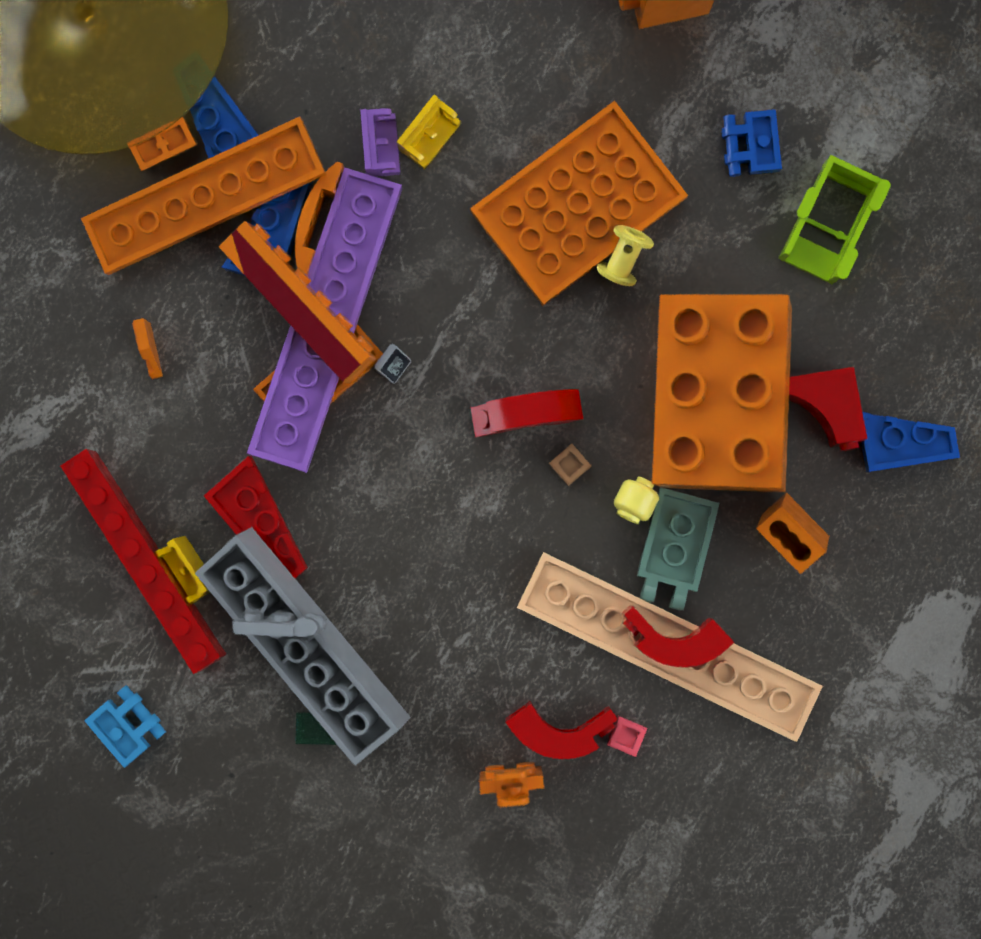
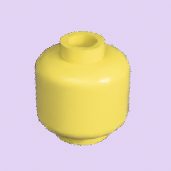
[614,476,659,524]

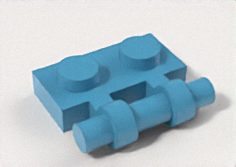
[85,685,166,768]

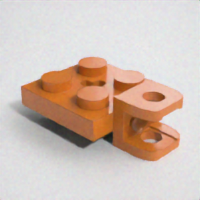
[479,762,544,807]

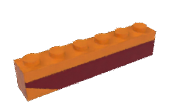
[219,221,376,384]

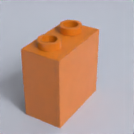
[756,492,830,574]

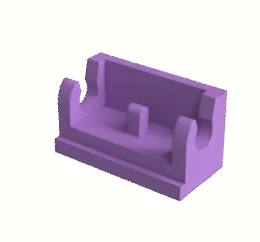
[360,108,401,177]

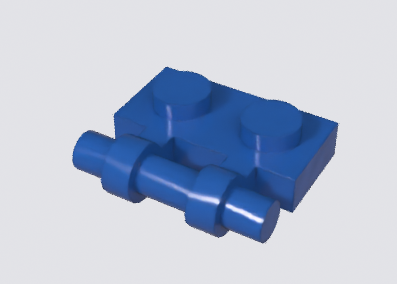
[721,109,782,177]

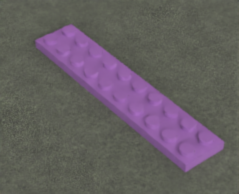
[247,167,403,473]

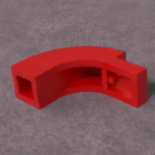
[470,389,583,437]
[621,605,735,667]
[505,701,618,759]

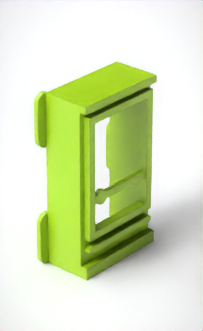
[778,155,891,285]

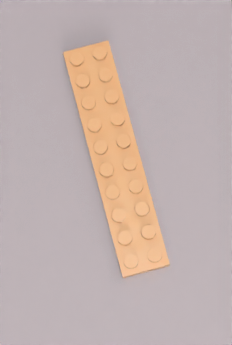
[517,552,823,742]

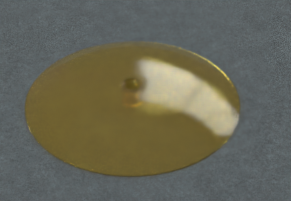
[0,0,228,155]

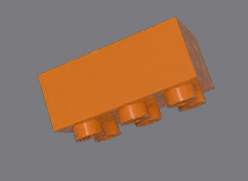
[652,295,792,492]

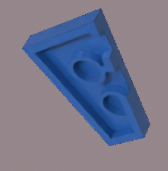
[861,412,960,472]

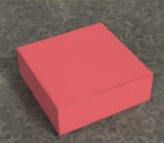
[607,715,648,757]

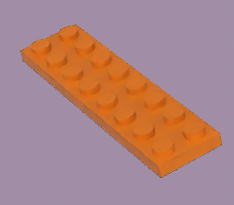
[81,116,326,275]

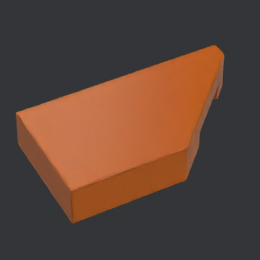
[132,318,163,379]

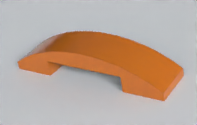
[295,162,344,275]

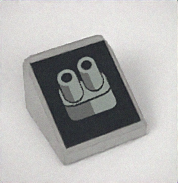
[374,343,411,384]

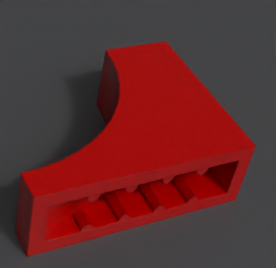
[789,367,868,451]

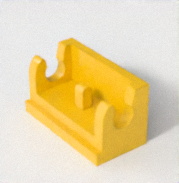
[397,95,461,170]
[155,536,210,604]

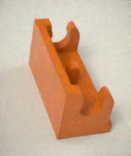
[127,117,197,171]

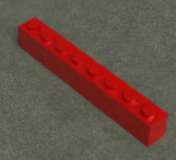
[60,449,227,674]

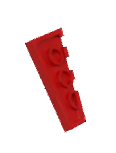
[204,456,308,579]

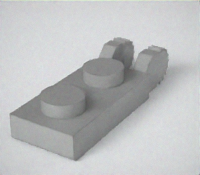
[233,611,328,637]

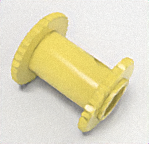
[597,225,654,286]

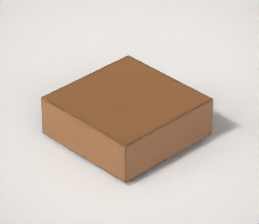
[549,444,592,486]

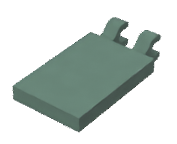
[637,487,720,611]

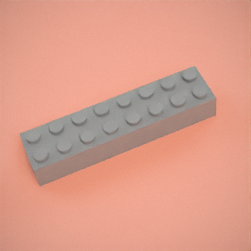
[195,527,411,765]

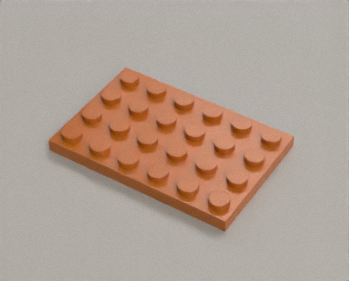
[470,100,688,306]

